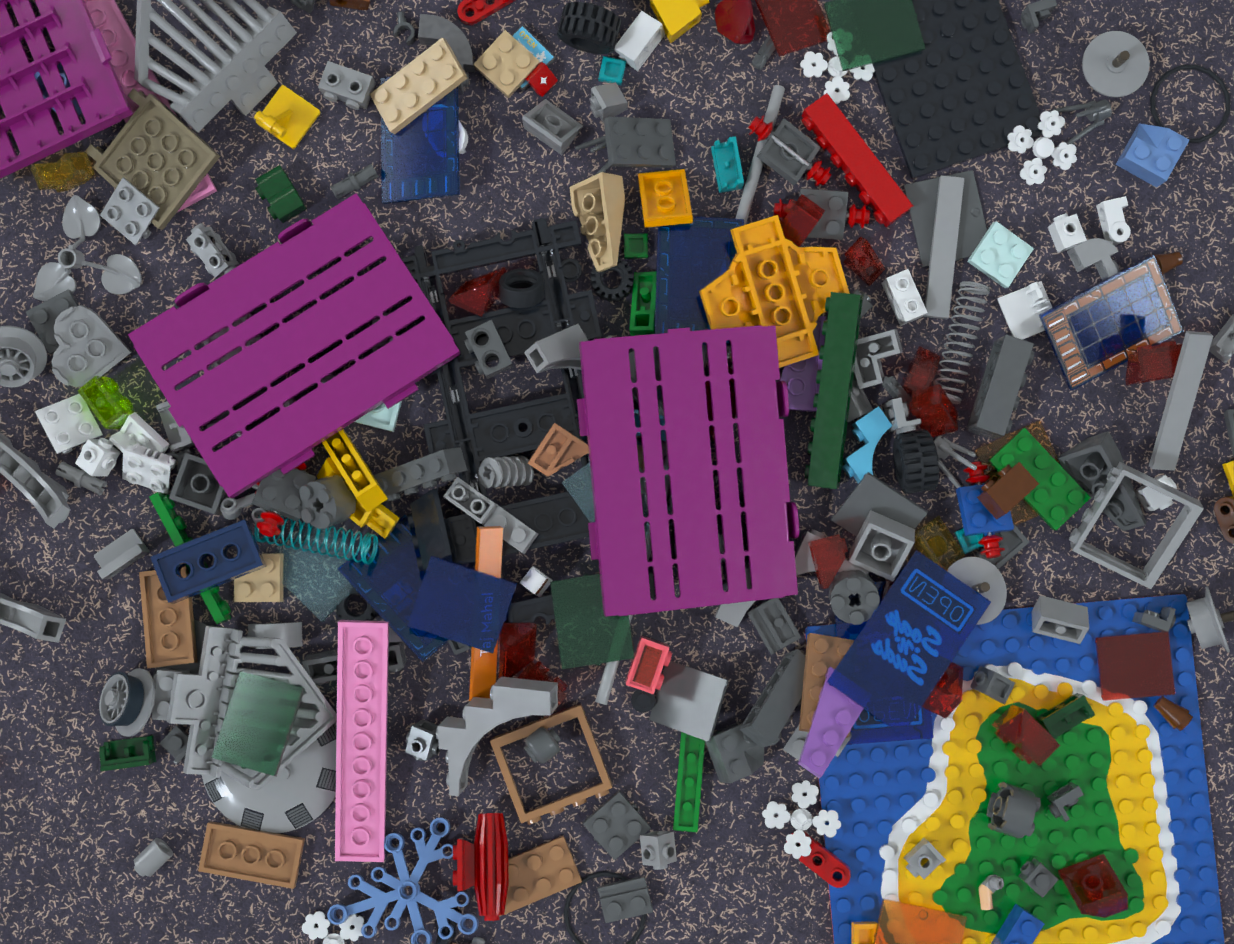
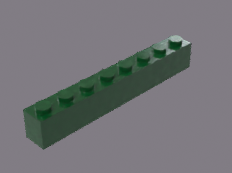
[805,292,863,489]

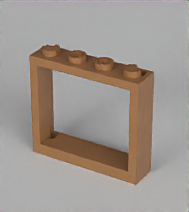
[490,703,612,825]

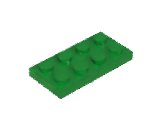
[988,428,1091,531]

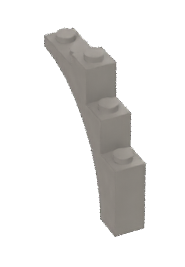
[524,324,664,416]
[0,433,71,528]
[714,529,869,627]
[0,593,66,643]
[436,677,558,796]

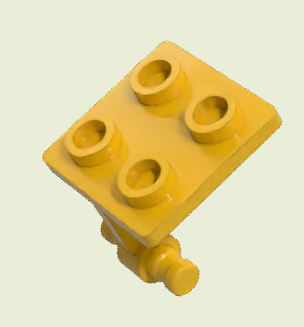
[254,85,321,149]

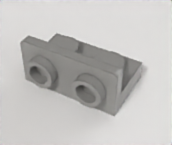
[883,398,921,434]

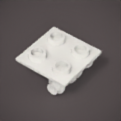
[997,281,1054,340]
[35,393,103,454]
[122,443,176,494]

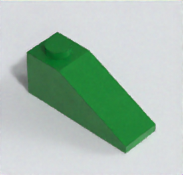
[629,271,658,336]

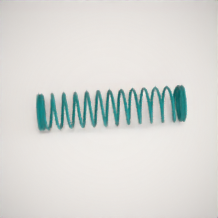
[254,514,378,565]

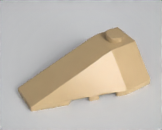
[570,172,625,272]

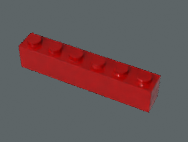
[802,93,913,228]

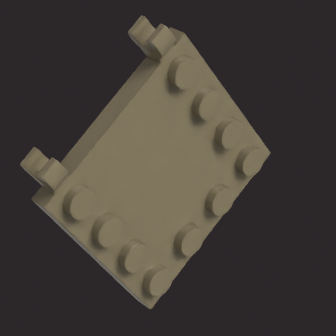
[85,88,221,230]

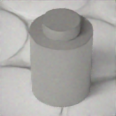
[134,838,173,877]

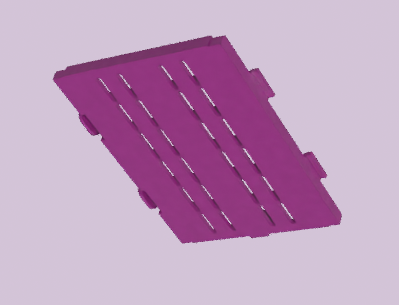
[0,0,133,179]
[128,193,461,498]
[577,325,799,617]

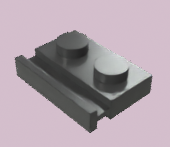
[747,598,802,655]
[597,875,653,923]

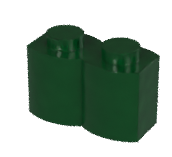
[255,165,307,223]

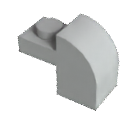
[1067,238,1120,284]
[247,622,303,649]

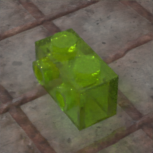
[77,376,134,430]

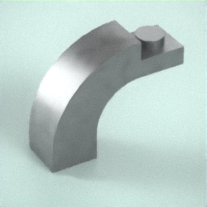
[418,14,475,94]

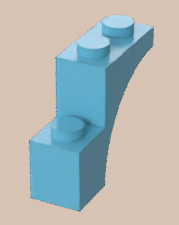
[842,406,892,484]

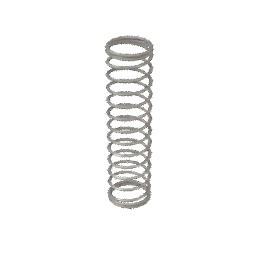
[931,281,990,404]

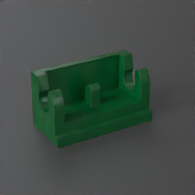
[1036,693,1095,742]
[99,735,156,771]

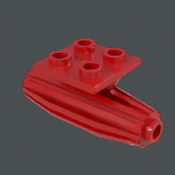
[453,813,509,921]

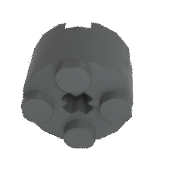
[299,475,357,529]
[828,570,880,625]
[986,782,1041,839]

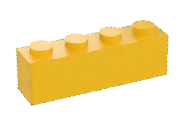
[322,429,388,512]

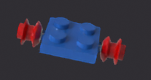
[956,462,1014,558]

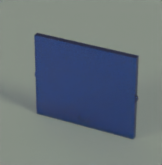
[408,555,517,653]

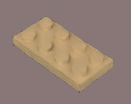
[370,38,468,134]

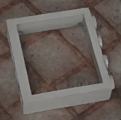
[1069,462,1204,589]

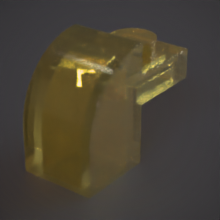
[31,152,95,192]

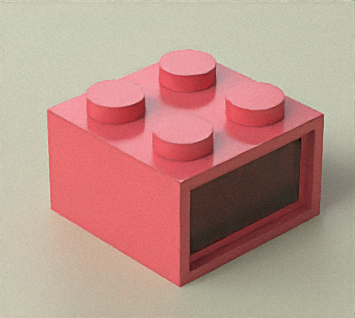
[625,636,672,694]

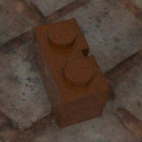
[977,462,1039,520]

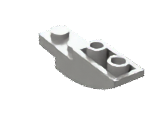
[443,477,538,554]

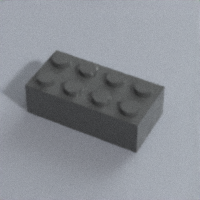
[965,335,1035,440]

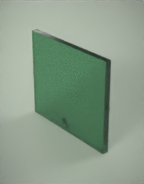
[824,0,925,71]
[550,574,635,670]
[211,671,305,777]

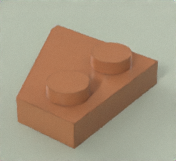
[528,422,589,477]

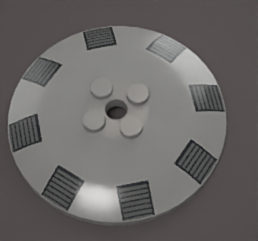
[202,687,337,833]

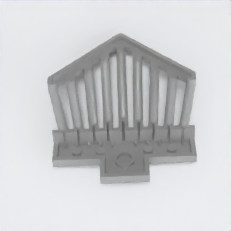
[134,0,297,132]
[167,626,337,790]

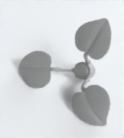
[33,195,142,301]

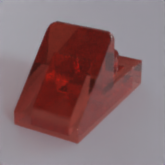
[843,237,885,286]

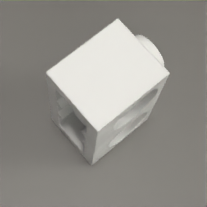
[881,269,928,326]

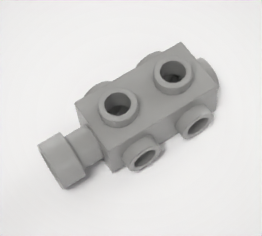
[186,223,239,278]

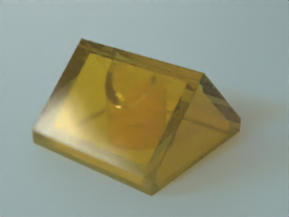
[914,515,965,576]

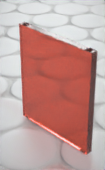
[755,0,830,57]
[1095,632,1175,701]

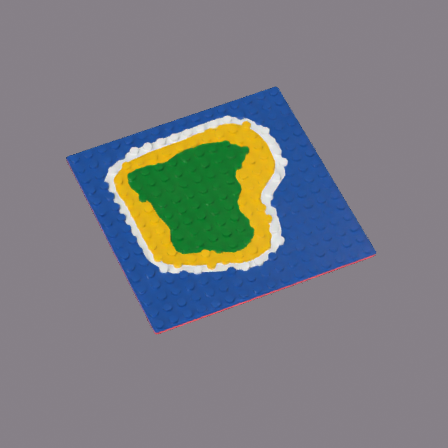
[805,594,1225,944]

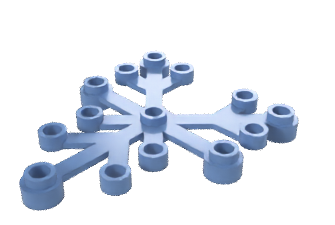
[327,818,479,944]

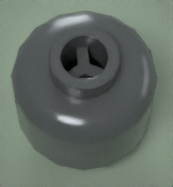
[523,727,561,764]

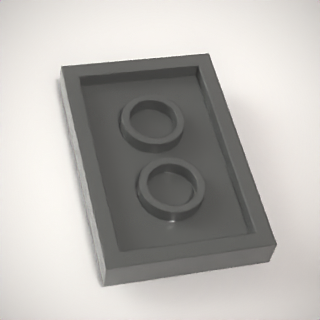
[604,117,676,168]

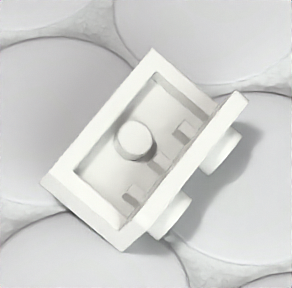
[109,412,170,457]

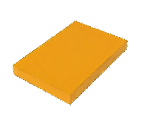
[638,169,693,228]

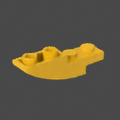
[317,457,400,539]

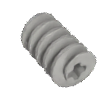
[478,456,534,488]

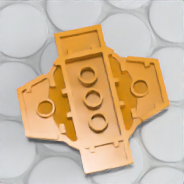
[699,215,850,368]

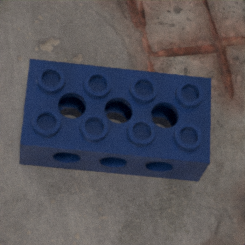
[150,519,267,604]

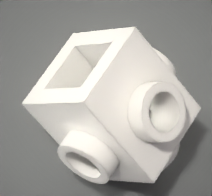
[75,438,120,476]

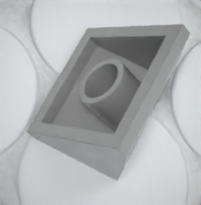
[522,99,583,155]

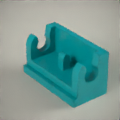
[711,136,744,193]

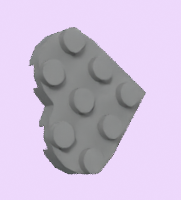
[52,305,132,387]

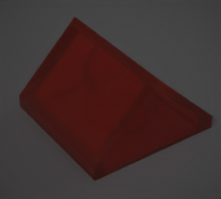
[449,267,506,317]
[497,623,537,680]

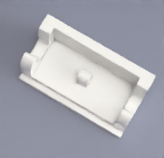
[614,11,665,71]

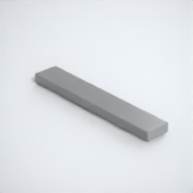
[923,175,964,320]
[1149,331,1213,471]

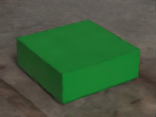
[624,234,648,259]

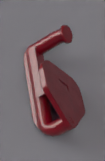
[715,0,755,45]

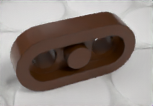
[1214,496,1234,544]

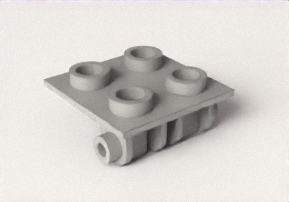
[100,177,160,245]

